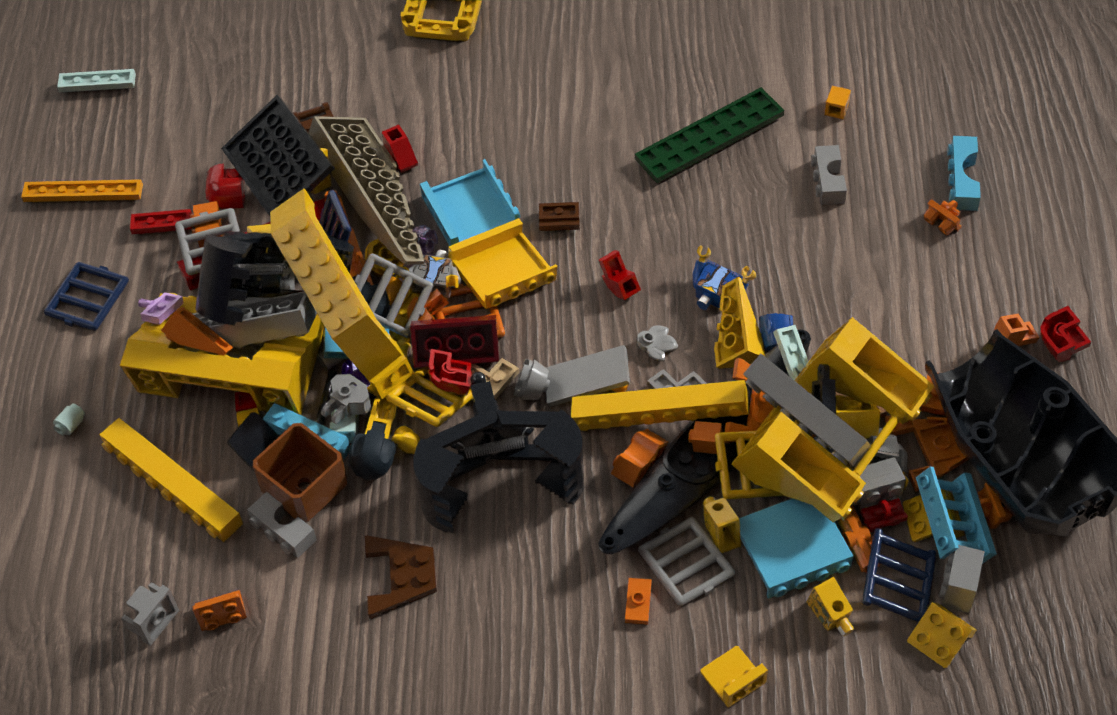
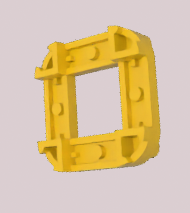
[401,0,482,41]

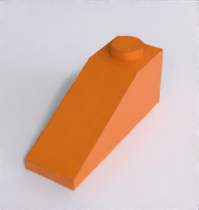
[161,306,233,355]

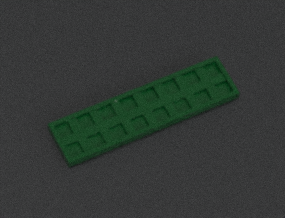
[635,87,785,183]

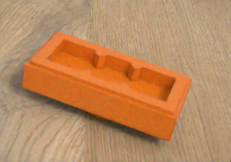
[625,578,652,625]

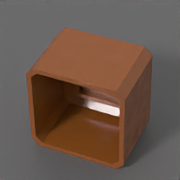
[253,423,347,522]

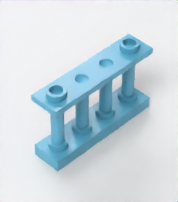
[916,466,997,564]

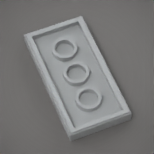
[546,345,630,407]

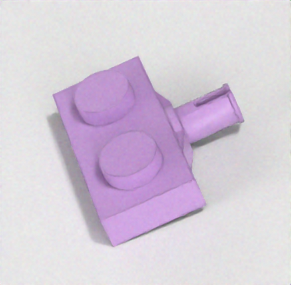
[138,292,184,325]

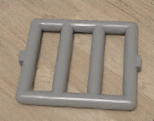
[175,208,240,275]
[354,253,433,338]
[638,517,735,606]

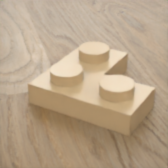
[470,358,519,399]

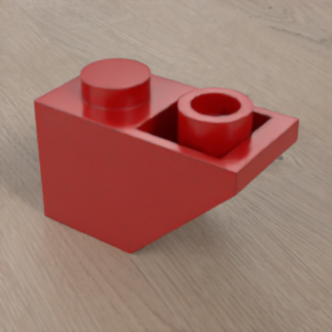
[381,125,418,173]

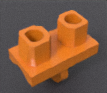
[924,199,962,236]
[977,483,1013,529]

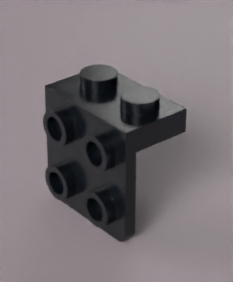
[227,412,281,471]

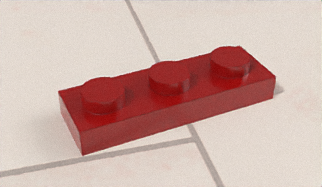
[130,209,192,235]

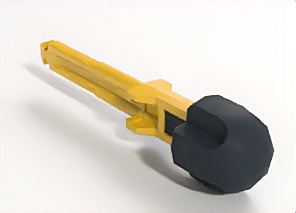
[349,335,411,480]

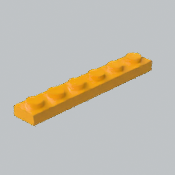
[21,180,143,202]

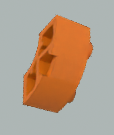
[611,429,669,487]

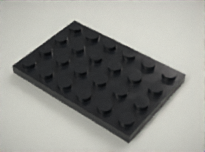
[221,95,335,216]

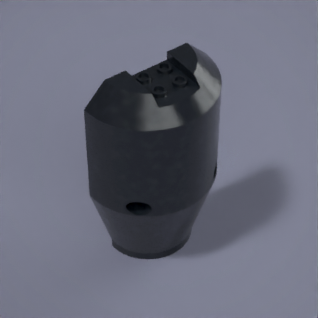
[925,329,1117,536]

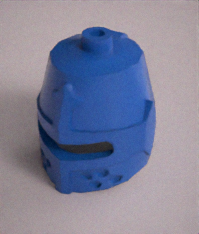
[759,313,793,352]

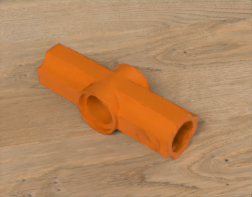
[837,506,880,573]

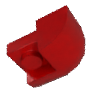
[205,163,245,209]
[1040,306,1091,362]
[428,349,472,396]

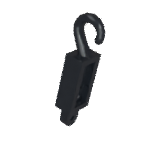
[812,364,836,453]

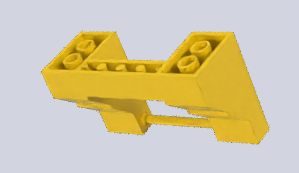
[120,293,325,415]
[732,317,934,522]

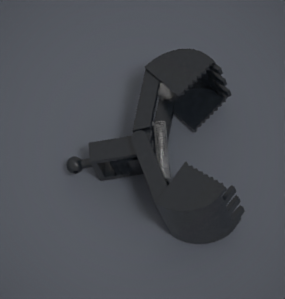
[195,231,354,326]
[413,372,584,533]

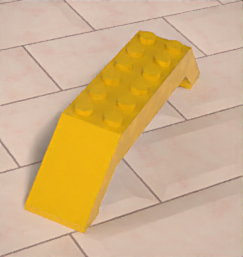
[270,189,405,381]

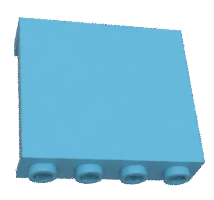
[420,159,520,246]
[739,499,853,599]

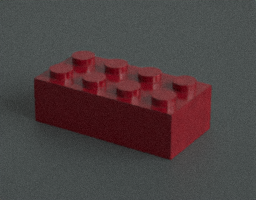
[410,315,499,368]

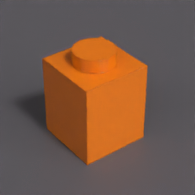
[689,421,723,454]

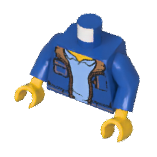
[692,245,756,310]

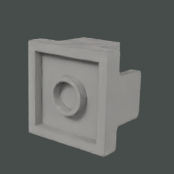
[121,582,179,646]

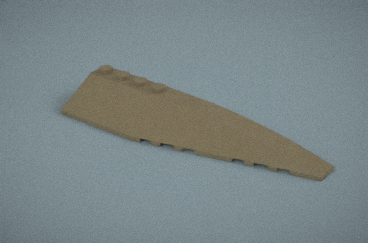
[309,116,424,265]

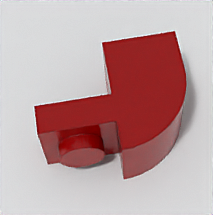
[599,250,641,300]

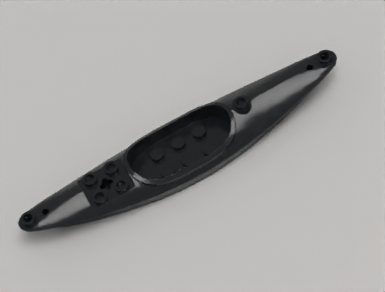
[598,329,811,555]

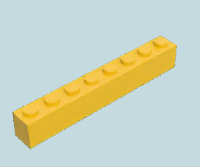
[571,380,748,431]
[99,418,243,542]

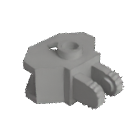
[321,374,372,424]

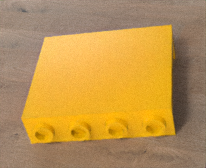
[448,218,558,309]

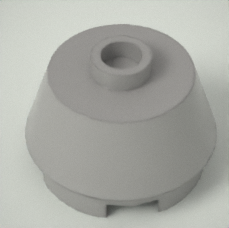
[513,359,550,400]

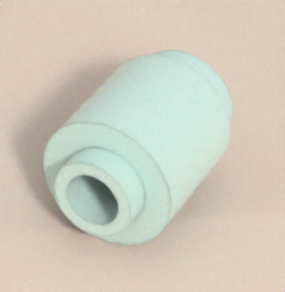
[53,403,85,435]

